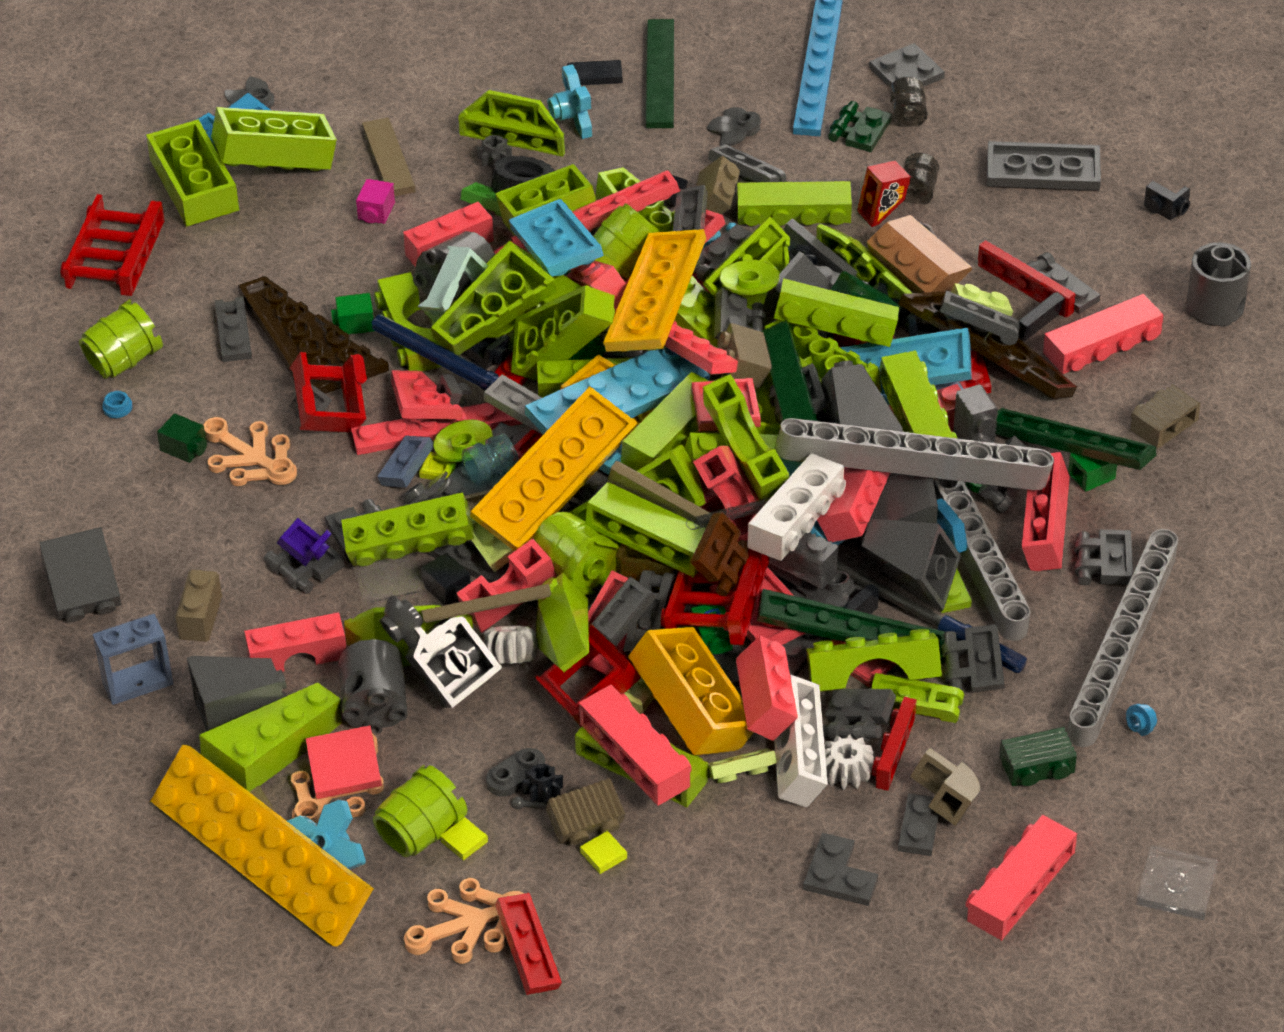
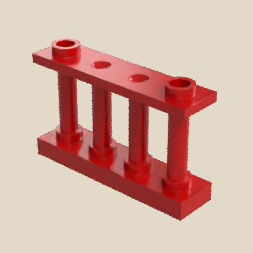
[60,194,165,296]
[660,549,769,645]

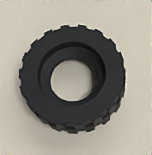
[491,156,555,193]

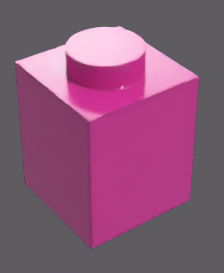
[356,179,395,224]

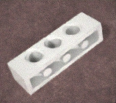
[747,453,846,561]
[774,675,828,807]

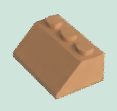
[867,215,972,293]

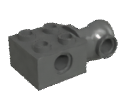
[379,595,502,708]

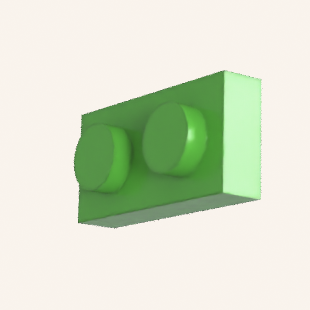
[460,182,502,217]

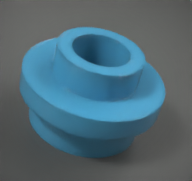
[102,391,133,418]
[1126,704,1157,736]

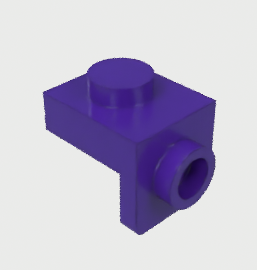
[277,518,332,567]

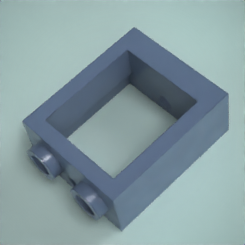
[93,614,173,705]

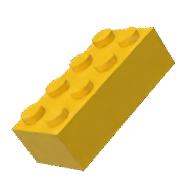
[628,627,754,755]

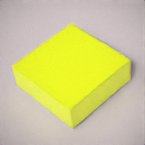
[419,452,457,480]
[440,817,488,861]
[580,831,627,874]

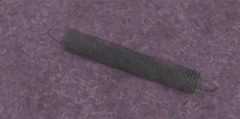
[686,498,770,530]

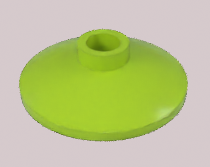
[720,260,780,296]
[433,419,493,462]

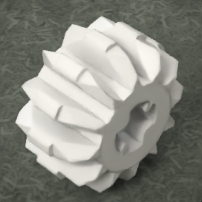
[483,625,538,664]
[824,734,874,791]

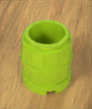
[593,203,660,281]
[79,299,163,379]
[534,512,621,595]
[373,765,468,857]

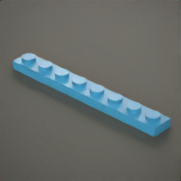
[793,0,843,136]

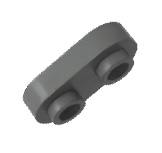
[486,748,546,797]

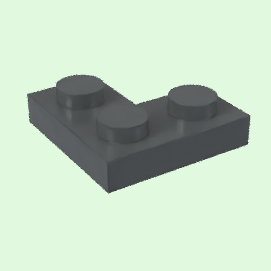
[803,832,878,906]

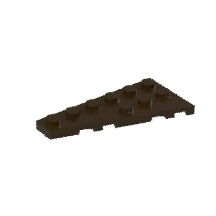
[238,276,389,394]
[898,291,1077,399]

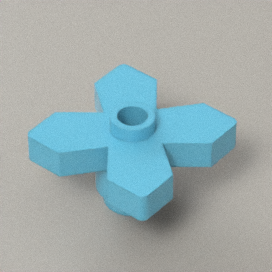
[547,64,592,139]
[287,800,366,870]

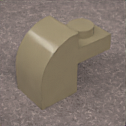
[910,748,980,826]

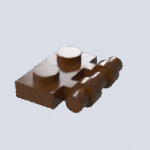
[690,512,749,597]

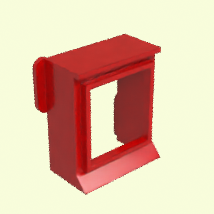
[289,352,367,432]
[535,624,641,727]

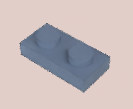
[377,436,433,488]

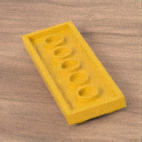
[603,229,707,352]
[470,386,638,551]

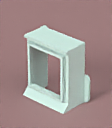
[418,246,488,322]

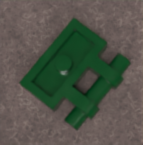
[828,101,892,152]

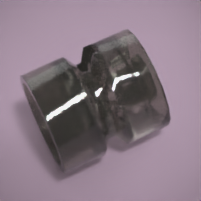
[889,77,928,127]
[903,153,939,205]

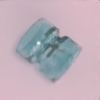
[462,433,518,486]

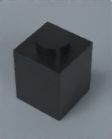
[422,552,471,606]

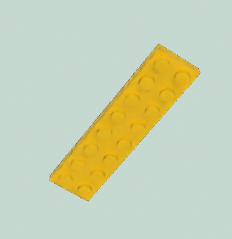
[150,745,374,947]

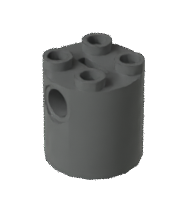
[413,231,495,302]
[1186,242,1251,327]
[338,639,408,733]

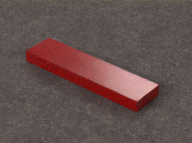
[978,240,1075,318]

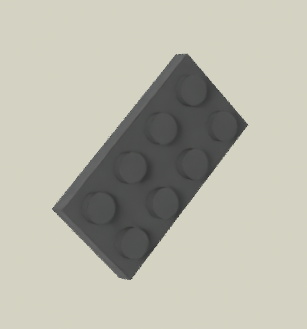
[987,141,1101,190]

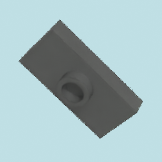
[592,576,656,646]

